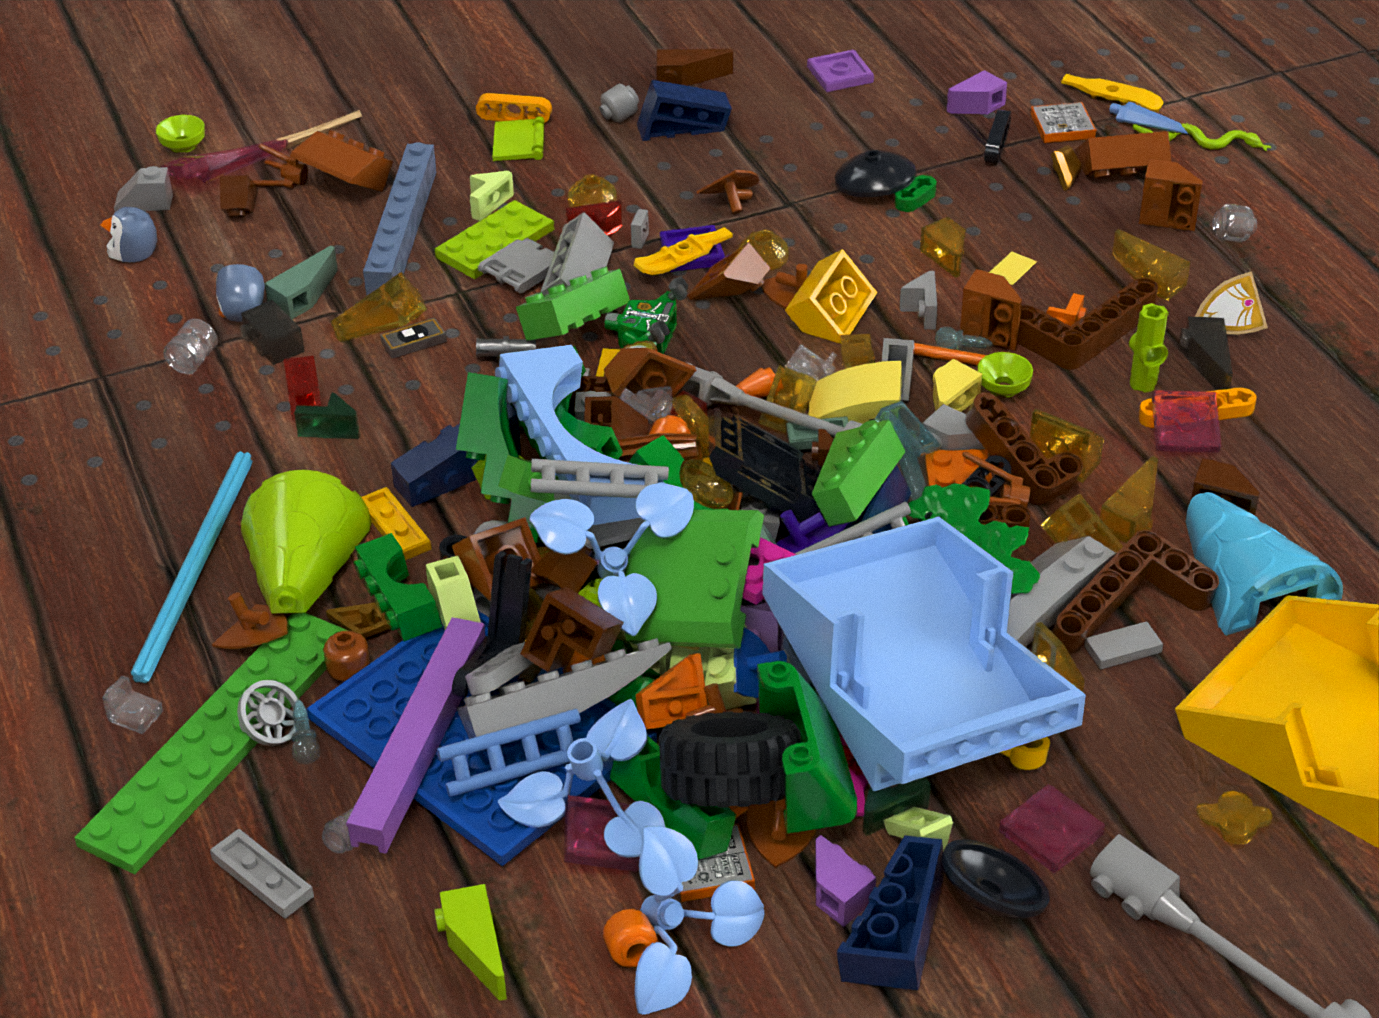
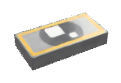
[380,317,447,358]

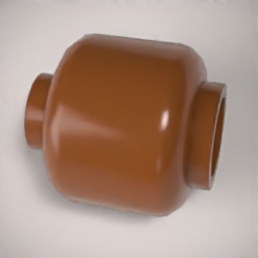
[323,631,371,682]

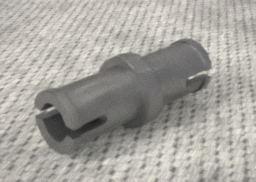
[476,336,536,357]

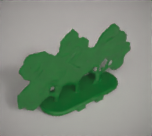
[902,483,1040,594]

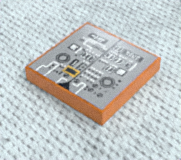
[1030,102,1096,143]
[679,824,755,902]

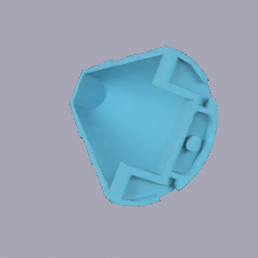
[1185,492,1343,636]

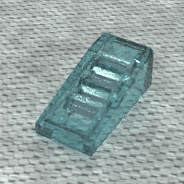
[874,401,941,457]

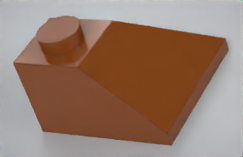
[687,242,771,300]
[604,348,697,412]
[452,517,544,601]

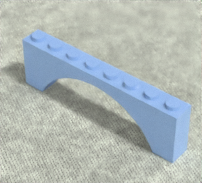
[495,345,666,526]

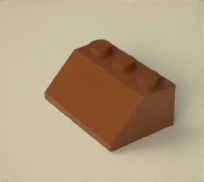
[290,130,393,192]
[1075,131,1172,179]

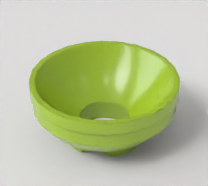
[156,115,205,153]
[977,352,1033,398]

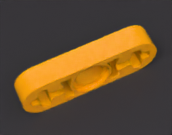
[476,93,552,123]

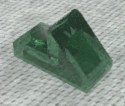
[294,392,360,439]
[863,777,931,836]

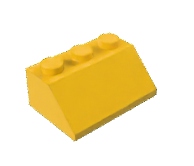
[785,249,877,344]

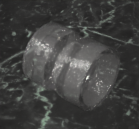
[163,319,218,374]

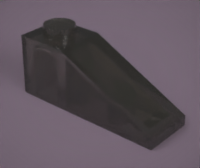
[1180,317,1233,390]

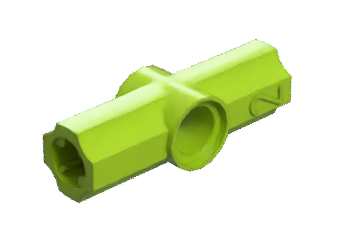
[1129,303,1168,393]

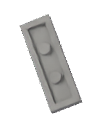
[210,829,314,919]

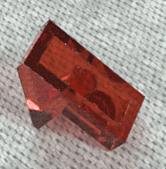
[566,200,622,238]
[283,355,323,420]

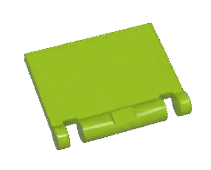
[492,116,545,161]

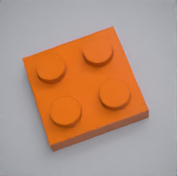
[924,449,994,497]

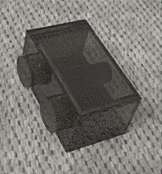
[240,300,305,365]

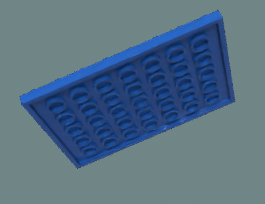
[306,610,657,866]

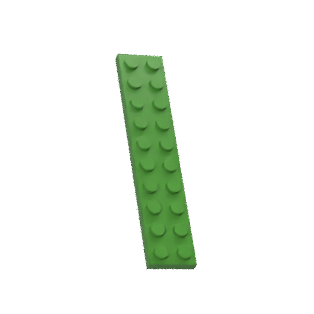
[74,613,349,875]

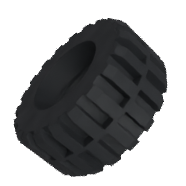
[659,711,801,808]

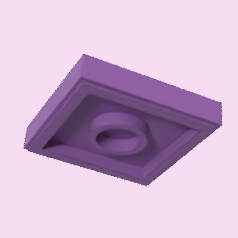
[807,49,874,92]

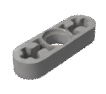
[465,642,534,695]

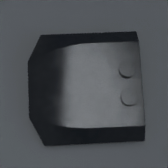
[708,408,824,522]

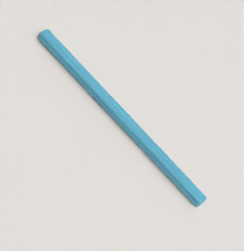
[131,451,253,683]

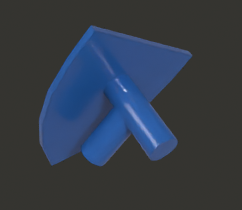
[734,627,787,698]

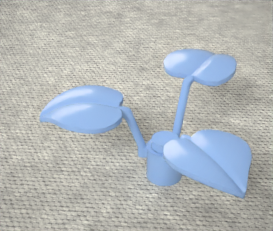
[529,483,694,636]
[498,699,666,858]
[635,826,765,1015]

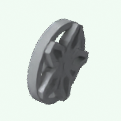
[237,680,302,746]

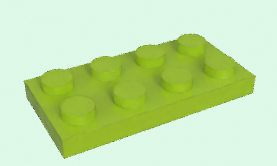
[435,200,554,280]

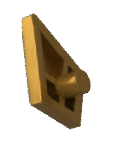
[1051,145,1082,191]
[326,602,390,638]

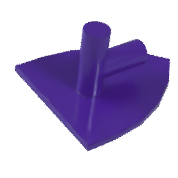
[777,510,849,553]

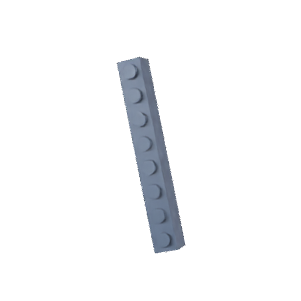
[363,143,436,300]

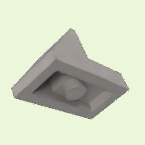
[900,271,937,330]

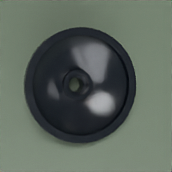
[835,150,916,197]
[941,839,1050,919]

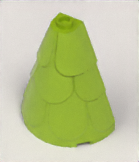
[241,470,372,614]

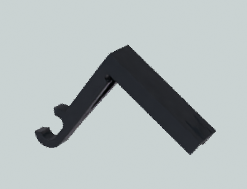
[452,551,532,698]

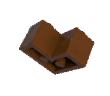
[520,587,624,672]

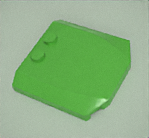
[625,510,764,649]

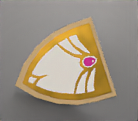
[1193,271,1268,335]

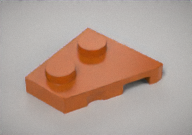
[635,653,708,729]

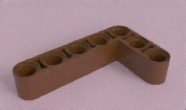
[1018,278,1158,370]
[1050,530,1219,655]

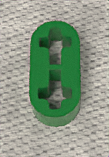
[894,175,937,212]

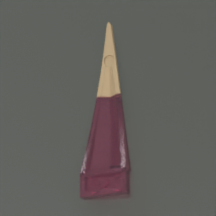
[161,110,362,184]

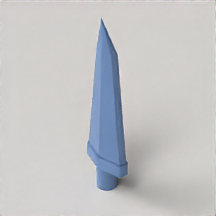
[1109,102,1188,134]

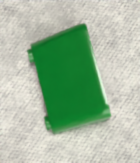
[757,661,857,834]

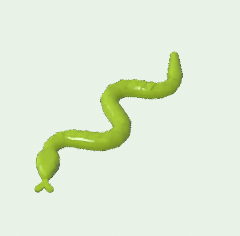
[1133,123,1271,151]

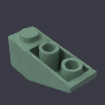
[264,245,338,320]

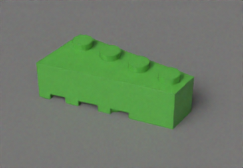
[516,266,630,341]
[812,419,906,527]

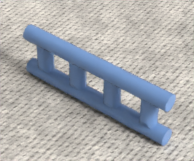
[437,708,581,797]

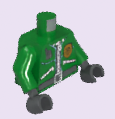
[605,277,688,354]

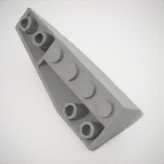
[457,638,672,739]

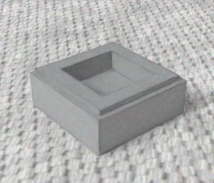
[631,209,649,249]

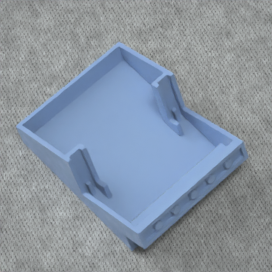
[762,517,1086,792]

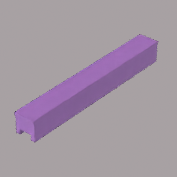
[346,617,485,854]

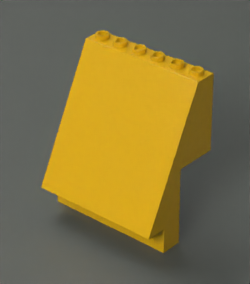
[1175,595,1379,849]

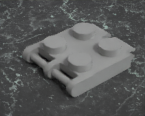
[478,238,554,294]

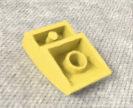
[808,361,902,424]

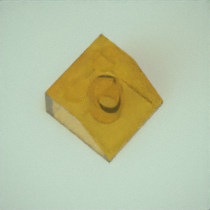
[1030,409,1104,483]

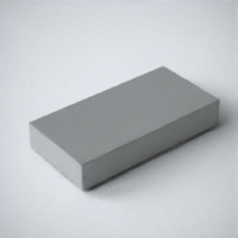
[1084,621,1163,670]

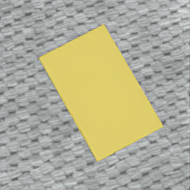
[990,251,1037,285]

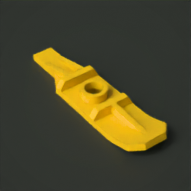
[1061,74,1164,112]
[633,227,733,275]

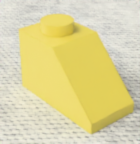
[932,359,982,412]

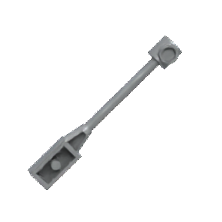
[672,363,862,437]
[1090,834,1372,1018]

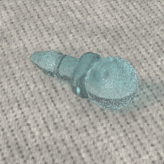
[935,326,993,350]
[291,700,321,764]

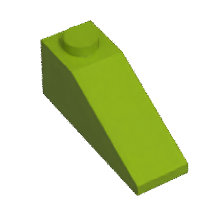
[434,884,507,1001]

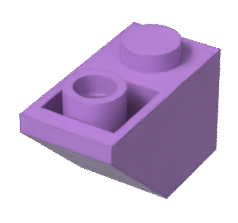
[947,70,1007,114]
[815,835,876,927]

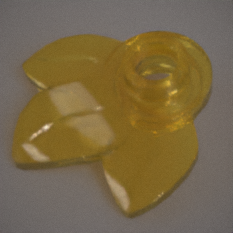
[1196,791,1272,844]

